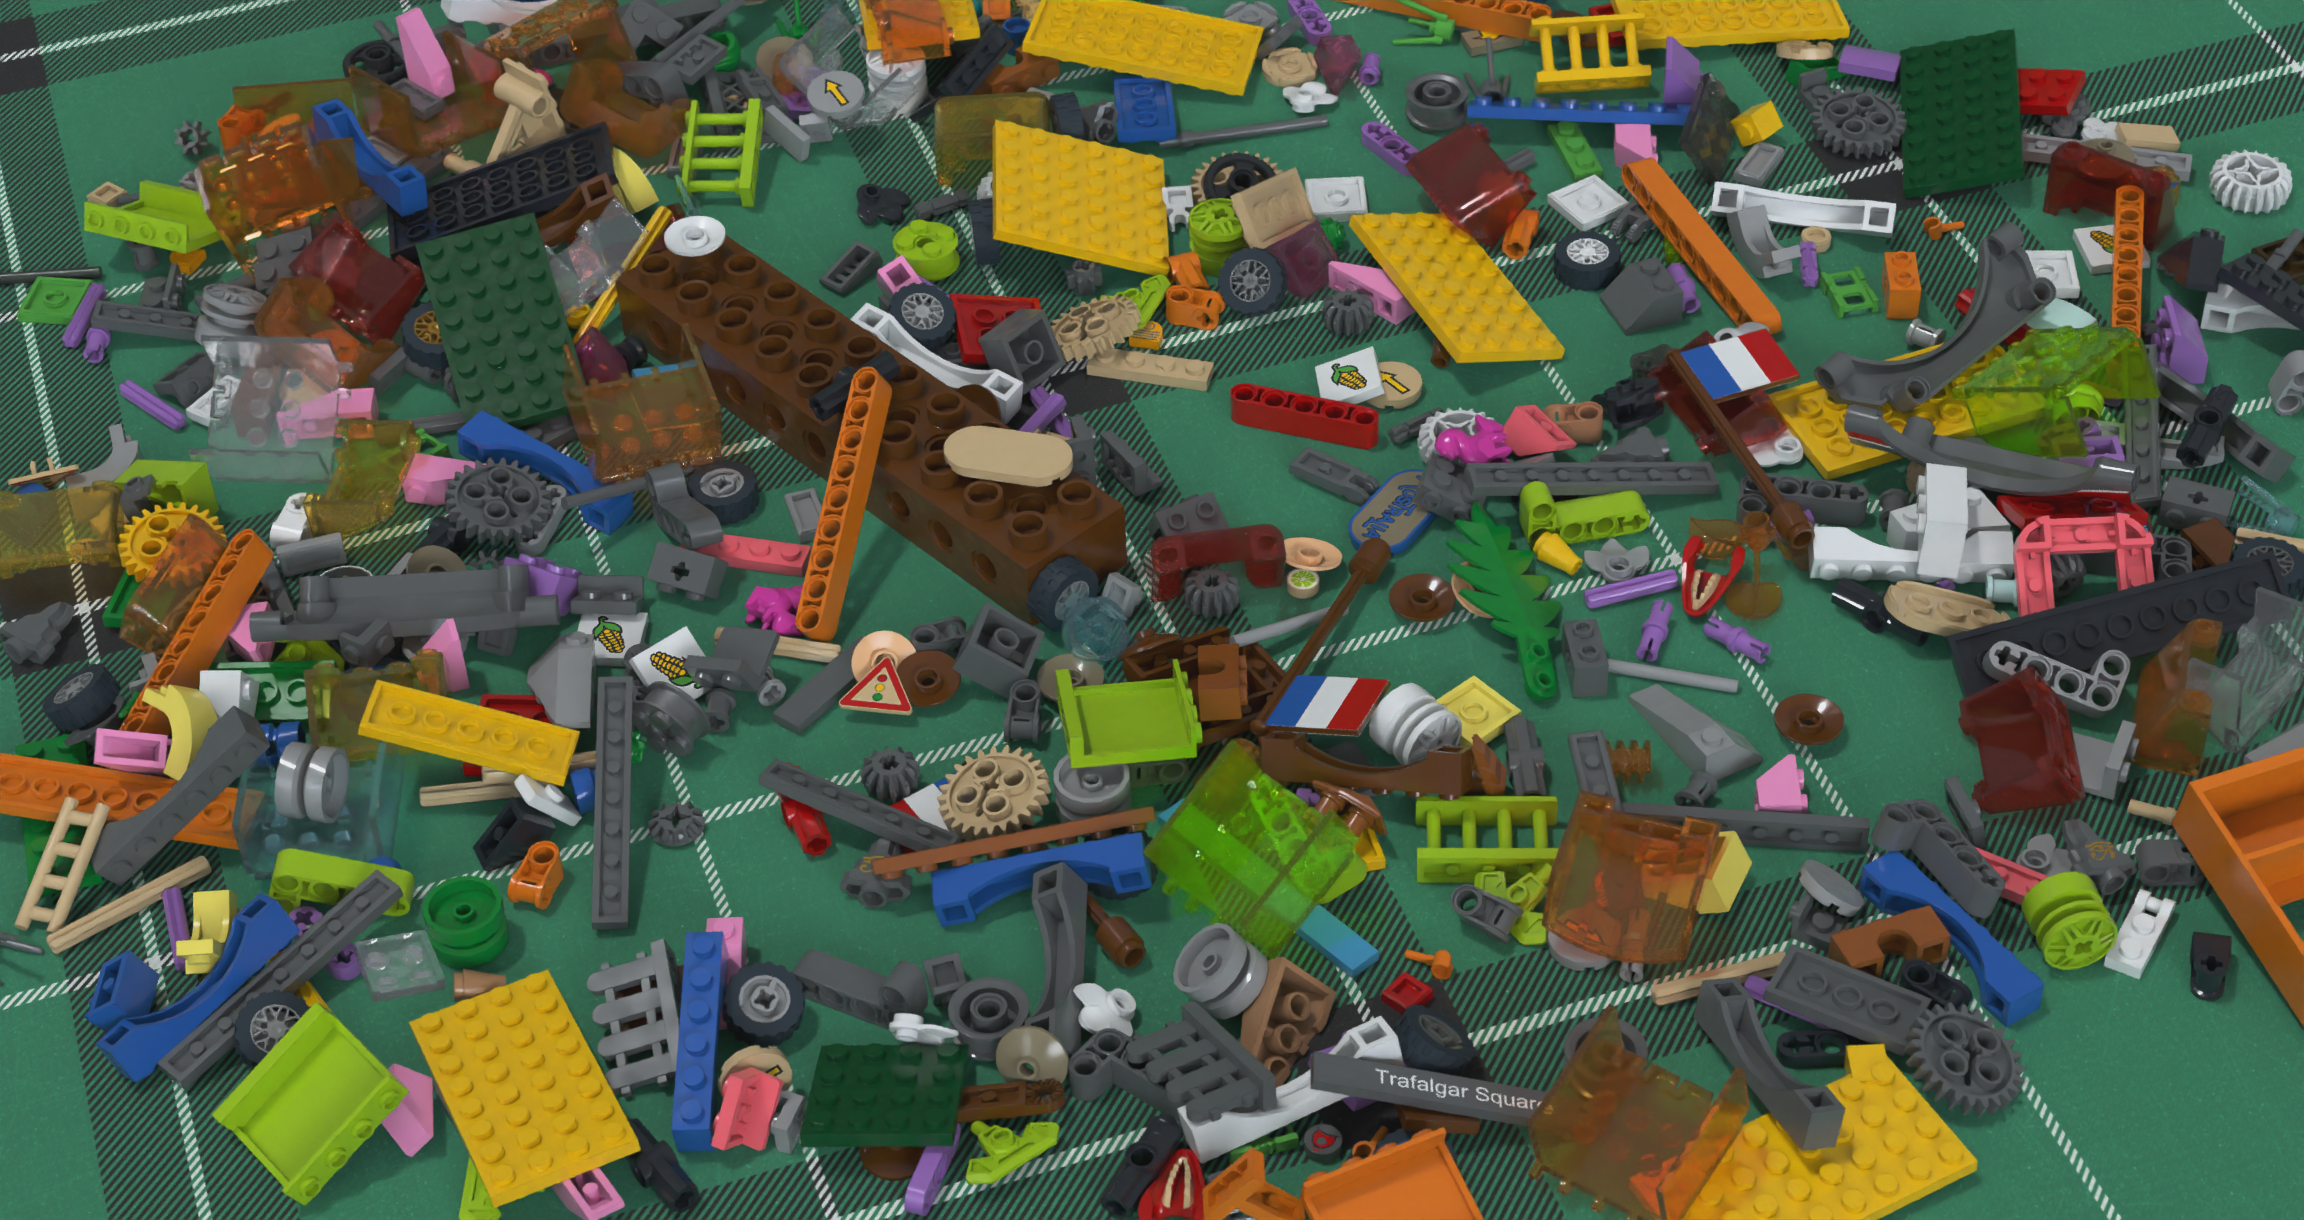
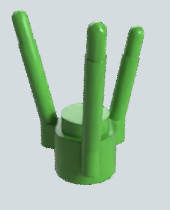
[1392,0,1455,45]

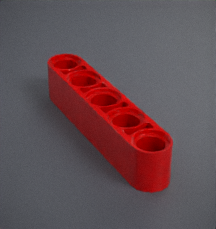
[1230,383,1379,449]

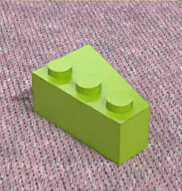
[113,459,219,517]

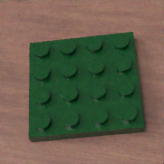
[800,1043,970,1147]

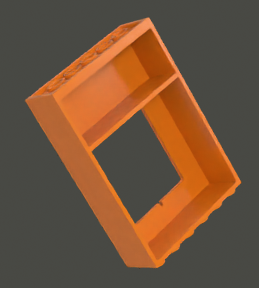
[2172,746,2304,1027]

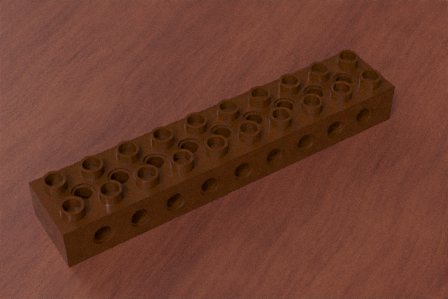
[615,235,1127,626]

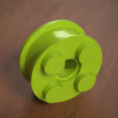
[893,219,960,282]

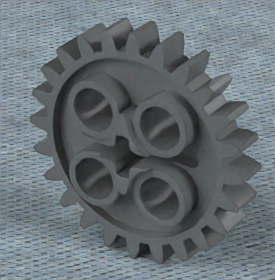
[1810,86,1907,159]
[445,457,551,546]
[1904,1003,2025,1117]

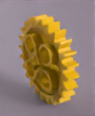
[118,502,227,590]

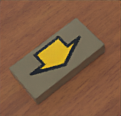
[1460,30,1523,56]

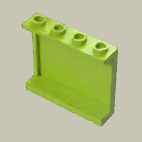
[84,180,246,254]
[1055,659,1202,769]
[212,1001,410,1206]

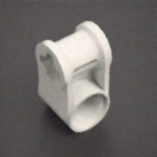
[270,493,320,548]

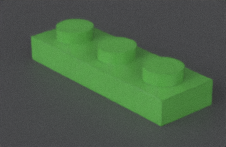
[1547,121,1603,183]

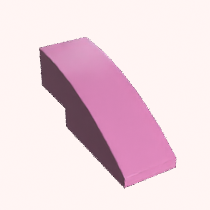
[94,728,174,779]

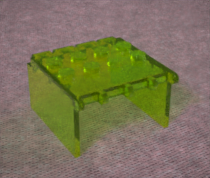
[1952,325,2161,457]
[1142,739,1360,961]

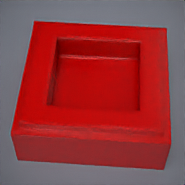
[1381,971,1433,1014]

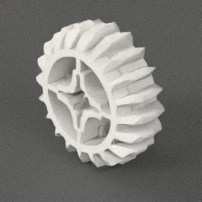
[2209,149,2293,215]
[1417,407,1504,468]

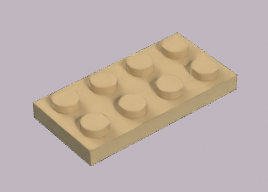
[1230,167,1317,249]

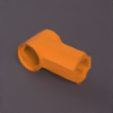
[1502,207,1540,260]
[1165,251,1210,291]

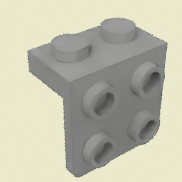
[2046,720,2140,800]

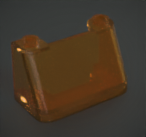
[864,0,954,65]
[559,57,701,158]
[254,277,401,394]
[119,513,230,659]
[2131,619,2223,777]

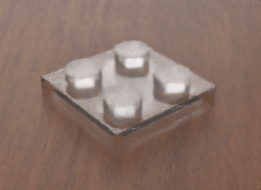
[354,930,446,1002]

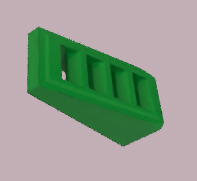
[1785,55,1849,89]

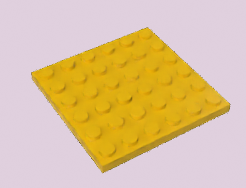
[992,120,1170,278]

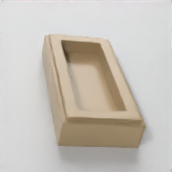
[2114,122,2181,152]

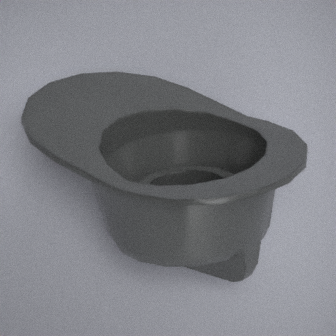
[64,695,127,748]

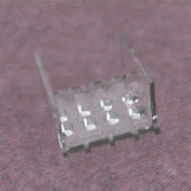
[189,335,354,484]

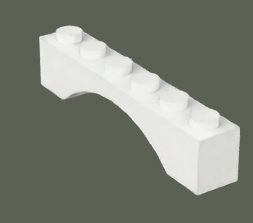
[441,0,614,29]
[1711,181,1896,238]
[2200,283,2302,334]
[850,303,1023,425]
[1808,526,2014,584]
[1177,1016,1405,1164]

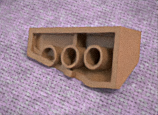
[1240,956,1336,1088]

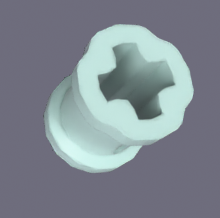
[1985,575,2018,607]

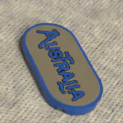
[1348,469,1438,556]

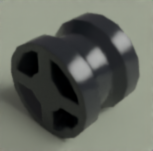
[609,336,648,373]

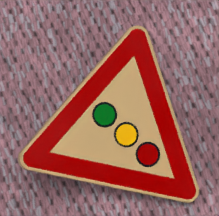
[8,457,79,488]
[839,657,913,715]

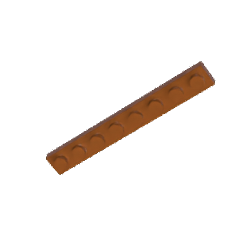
[870,806,1156,880]

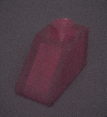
[1313,35,1361,96]

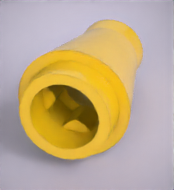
[1533,531,1583,576]

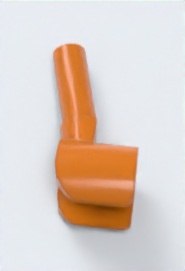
[1924,217,1965,240]
[1405,949,1453,980]
[1352,1126,1389,1158]

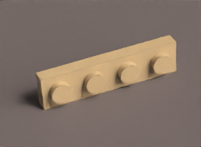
[1086,349,1214,392]

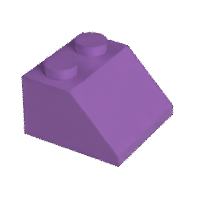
[1663,36,1705,109]

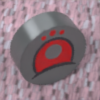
[1304,1124,1342,1163]

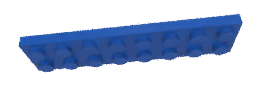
[1467,96,1701,126]

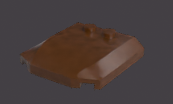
[1123,626,1286,748]

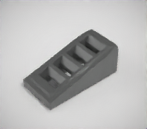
[819,240,883,296]

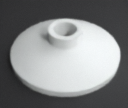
[664,216,726,257]

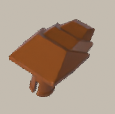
[1461,734,1507,796]
[1303,780,1388,846]

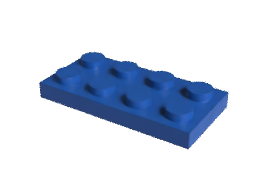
[1113,76,1176,144]

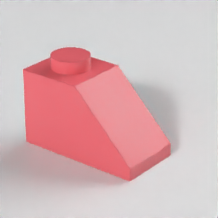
[1503,405,1577,456]

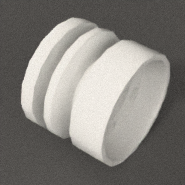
[866,45,928,114]
[1369,683,1462,765]

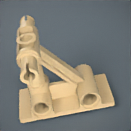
[443,57,566,175]

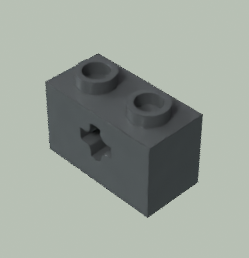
[2157,476,2236,530]
[646,541,728,603]
[1561,619,1609,698]

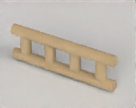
[14,797,110,934]

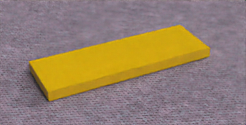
[358,680,580,787]

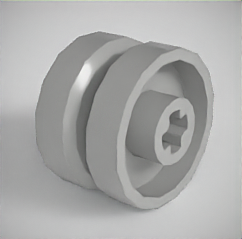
[274,742,350,823]
[1053,754,1132,836]
[1173,923,1269,1019]

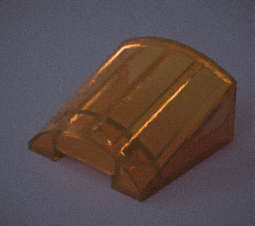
[1542,790,1722,964]

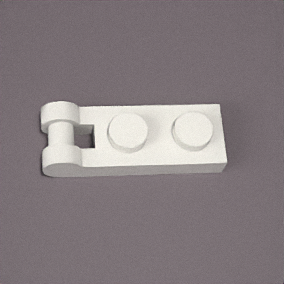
[2104,889,2176,979]

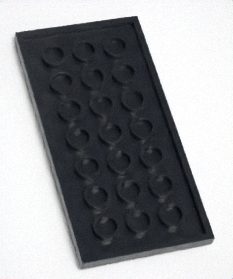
[387,121,619,264]

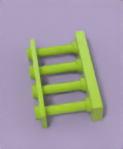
[677,99,764,207]
[1415,796,1561,883]

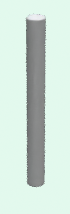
[1229,606,1349,647]
[1607,658,1739,694]

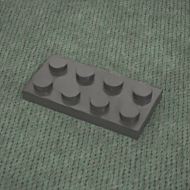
[1763,944,1932,1057]

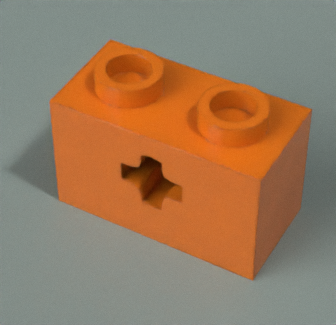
[1881,251,1921,319]

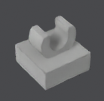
[1099,572,1144,617]

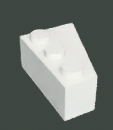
[1916,463,1968,579]
[1886,486,2011,551]
[199,670,260,778]

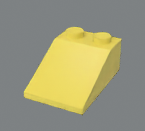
[1634,831,1752,914]

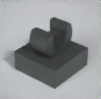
[477,628,519,657]

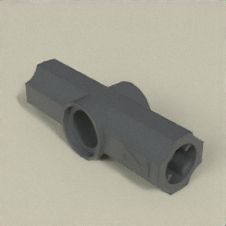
[1504,716,1547,796]

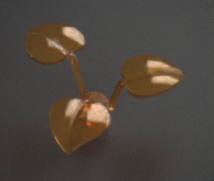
[1689,511,1810,619]

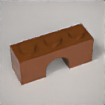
[973,45,1060,109]
[1198,643,1248,721]
[1828,905,1951,979]

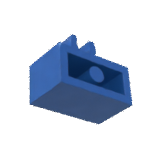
[84,950,160,1033]

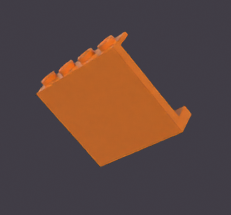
[1300,1127,1484,1220]

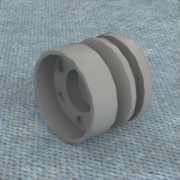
[194,284,268,355]

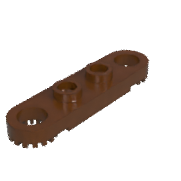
[958,1079,1066,1123]

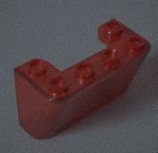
[288,215,426,349]
[1144,524,1286,603]

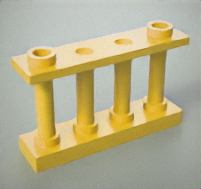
[1529,11,1652,94]

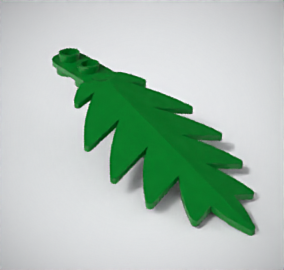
[1445,501,1561,701]

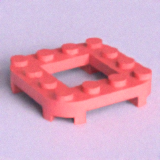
[2013,513,2154,617]

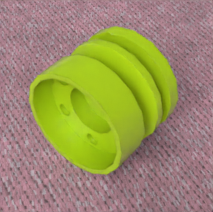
[1188,198,1250,277]
[2021,872,2118,970]

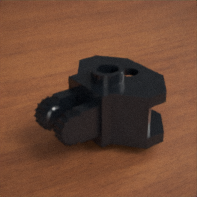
[1590,377,1664,430]

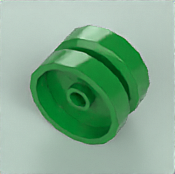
[423,876,509,968]

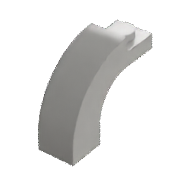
[1726,204,1802,279]
[65,424,143,520]

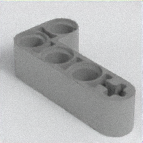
[2268,350,2304,415]
[1982,641,2130,718]

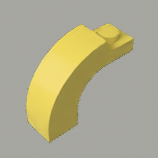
[613,147,659,218]
[142,684,218,781]
[176,890,238,974]

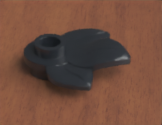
[856,184,911,225]

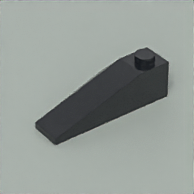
[2156,228,2225,293]

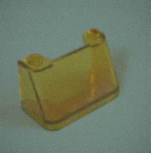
[302,419,421,540]
[0,480,125,580]

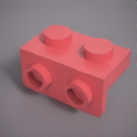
[711,1067,783,1151]

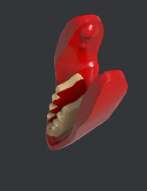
[1682,536,1745,618]
[1138,1149,1206,1220]

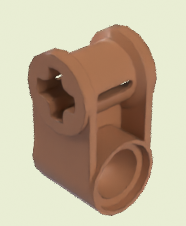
[1542,401,1603,444]

